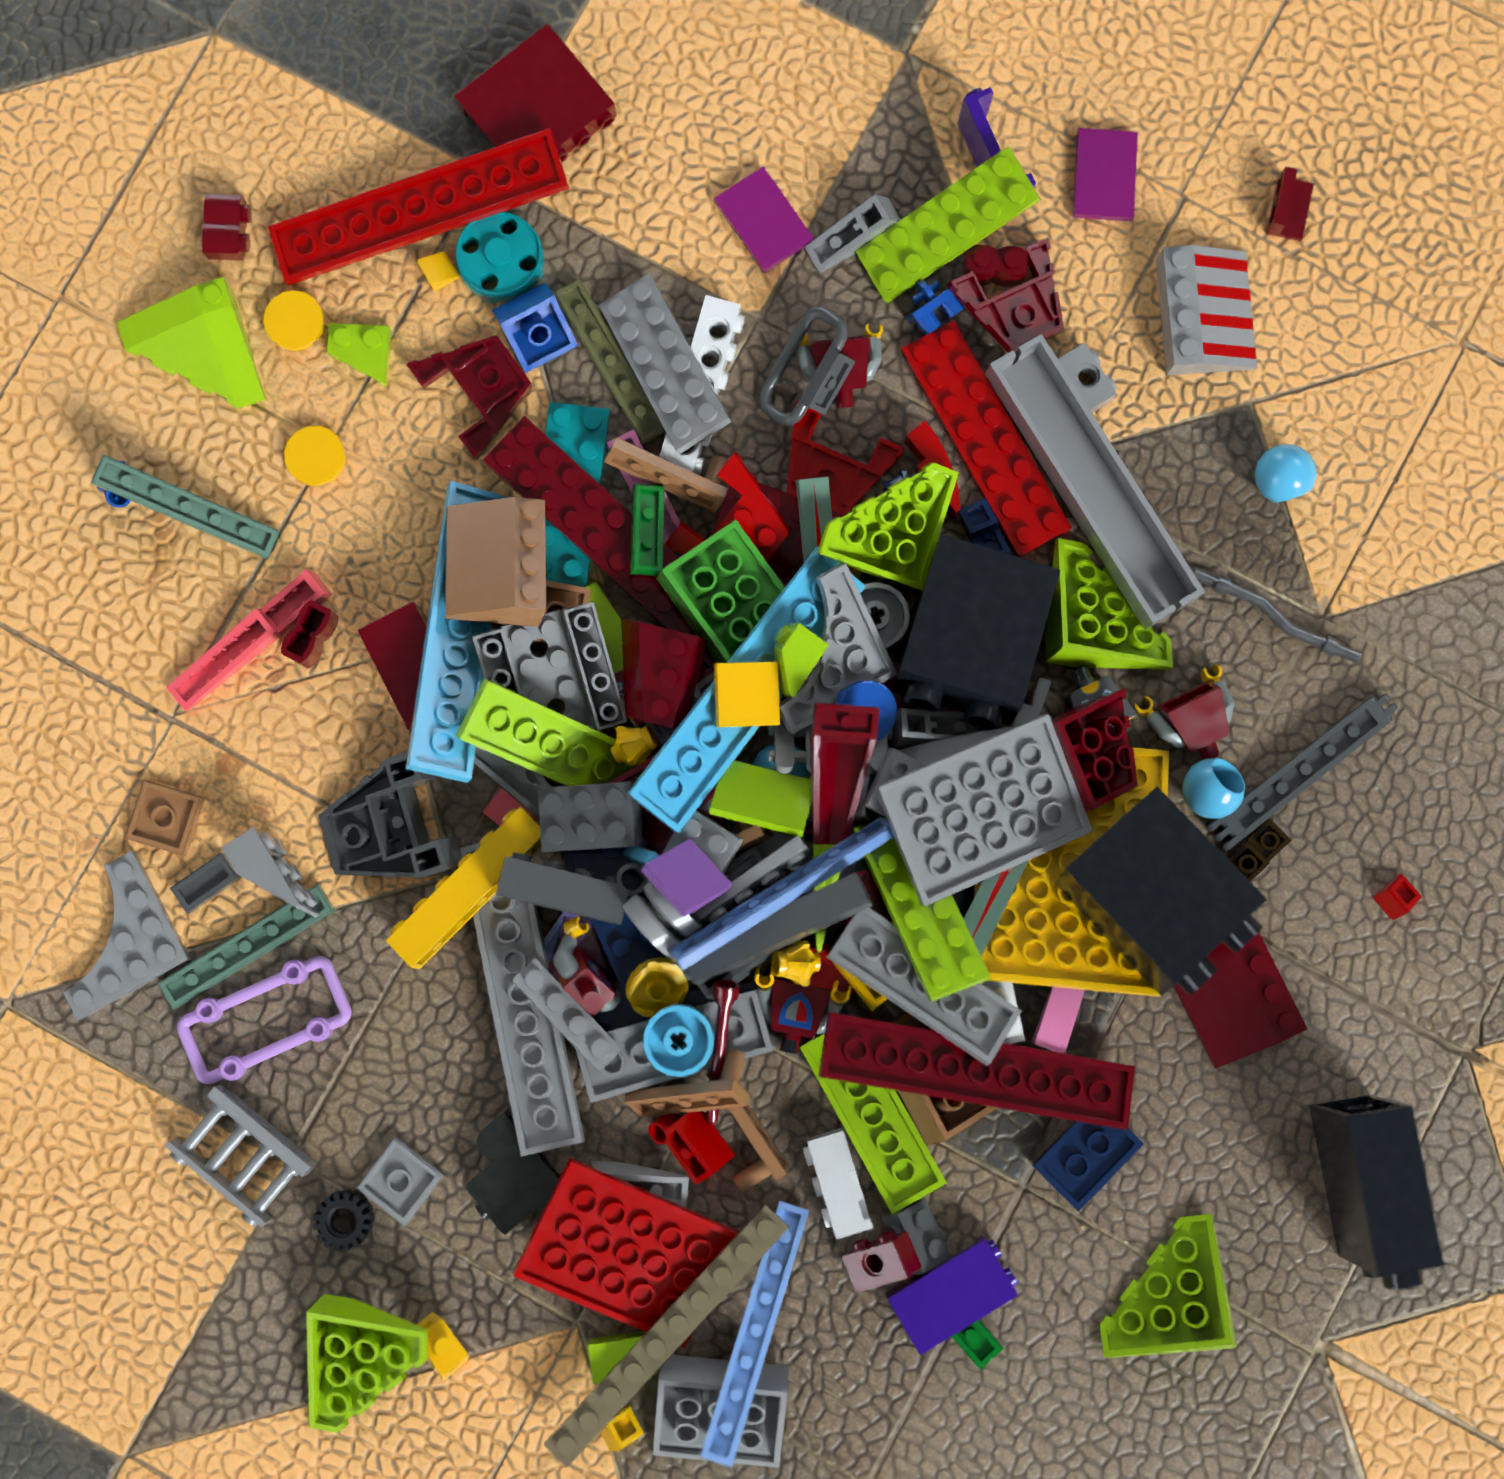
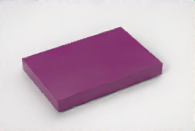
[1073,128,1138,222]
[714,166,814,273]

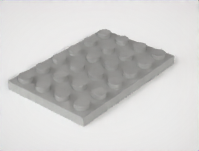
[875,714,1093,907]

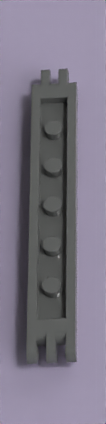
[1206,693,1398,851]

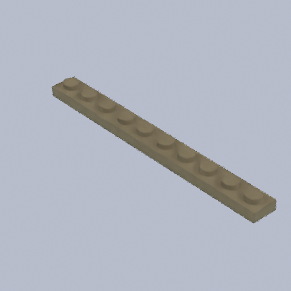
[544,1204,789,1468]

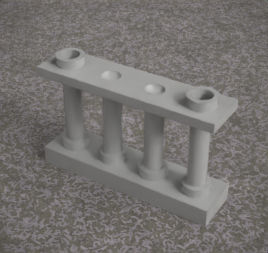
[165,1084,318,1227]

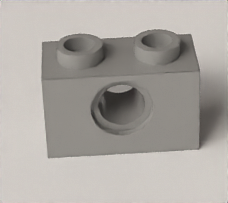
[1058,343,1117,413]

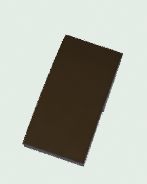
[1228,818,1292,882]

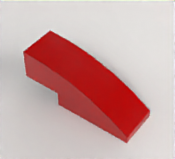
[904,420,961,518]

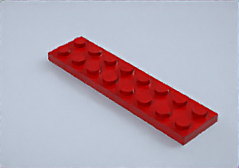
[901,321,1072,558]

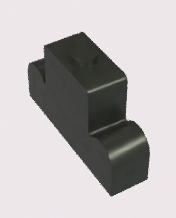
[466,1109,561,1234]

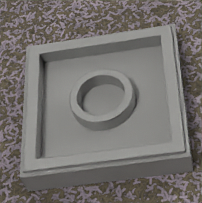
[356,1136,445,1227]

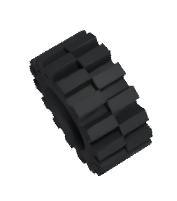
[313,1190,375,1251]

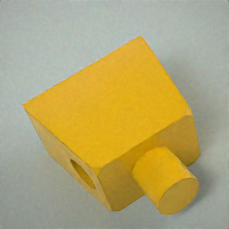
[416,1312,469,1382]

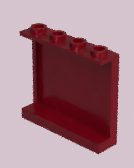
[454,23,617,163]

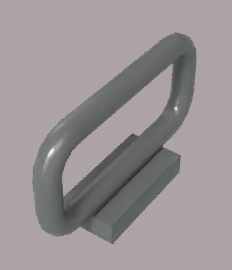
[759,306,856,426]

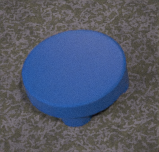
[836,680,897,741]

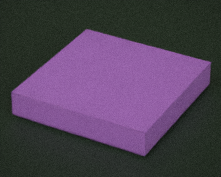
[641,838,732,918]

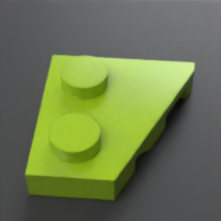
[327,323,391,386]

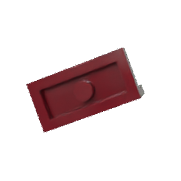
[1266,166,1314,242]

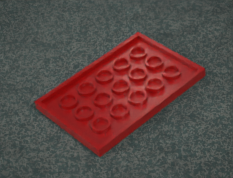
[513,1158,740,1348]

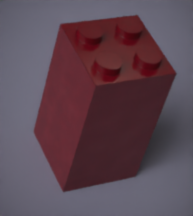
[357,602,428,731]

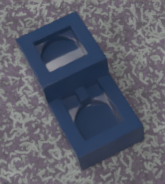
[958,498,1011,555]

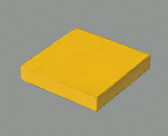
[714,662,780,727]

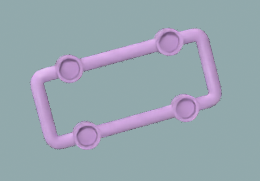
[177,956,352,1084]

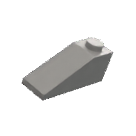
[805,194,901,273]
[890,708,988,750]
[590,1161,689,1208]

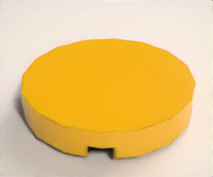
[263,290,325,351]
[284,425,346,487]
[626,957,688,1018]

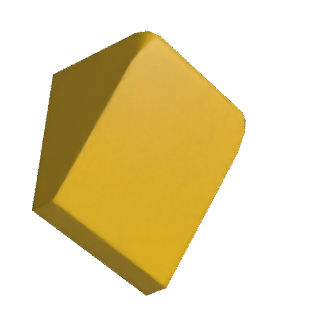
[417,251,460,292]
[600,1405,644,1452]

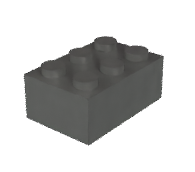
[538,782,644,852]

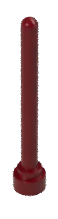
[705,979,740,1125]

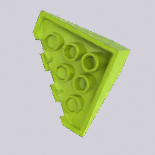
[117,277,266,409]
[818,462,959,590]
[1045,538,1173,670]
[1100,1214,1237,1358]
[306,1294,428,1433]

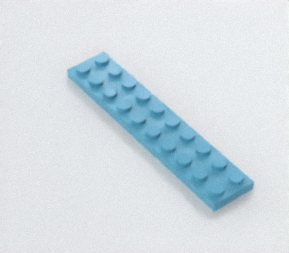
[406,481,509,783]
[628,547,866,833]

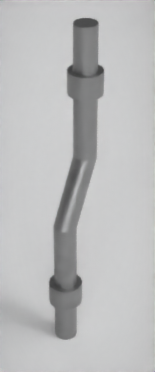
[1193,568,1362,663]

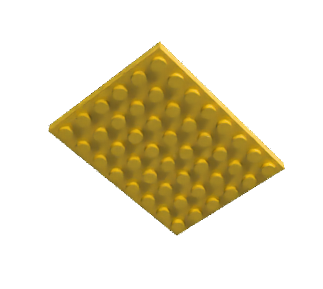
[974,747,1169,997]

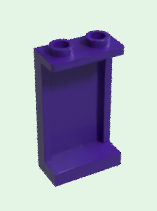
[957,87,1036,188]
[885,1235,1019,1355]

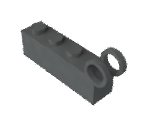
[495,852,648,925]

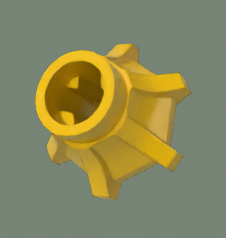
[611,725,660,767]
[771,939,821,987]

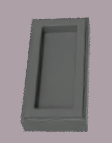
[170,852,241,914]

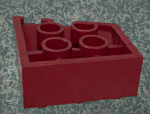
[621,619,708,729]
[1051,688,1138,811]

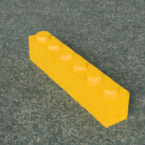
[386,806,541,970]

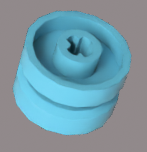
[643,1003,715,1077]

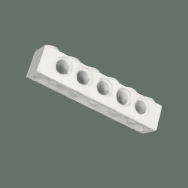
[659,295,745,475]

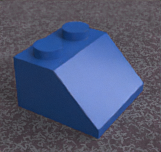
[492,282,578,373]

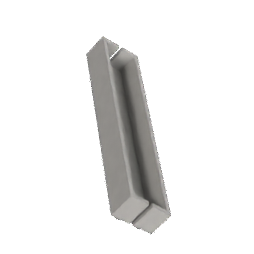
[985,334,1205,630]

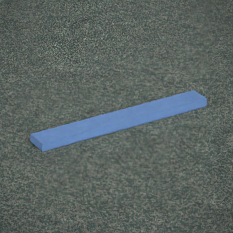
[668,817,894,970]

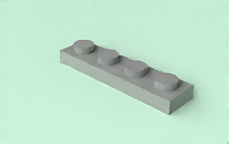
[694,836,811,923]
[512,958,623,1072]

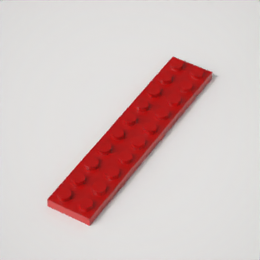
[268,128,570,286]

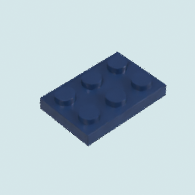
[1032,1121,1144,1212]

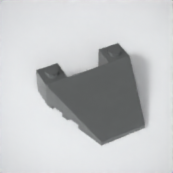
[318,751,461,878]

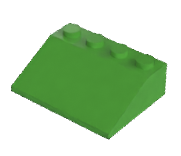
[656,520,785,663]

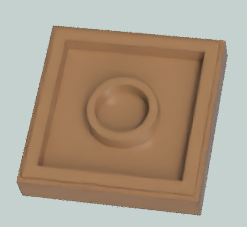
[125,780,205,856]

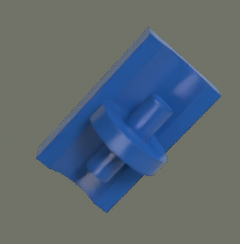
[906,280,964,335]

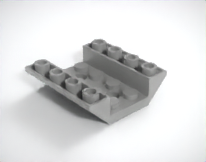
[472,602,627,730]

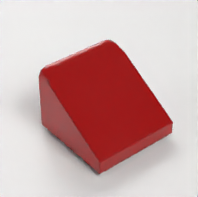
[1373,873,1422,920]

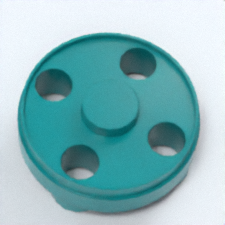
[456,212,544,303]

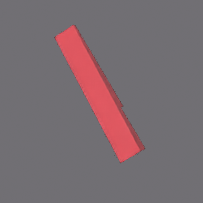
[166,570,333,711]

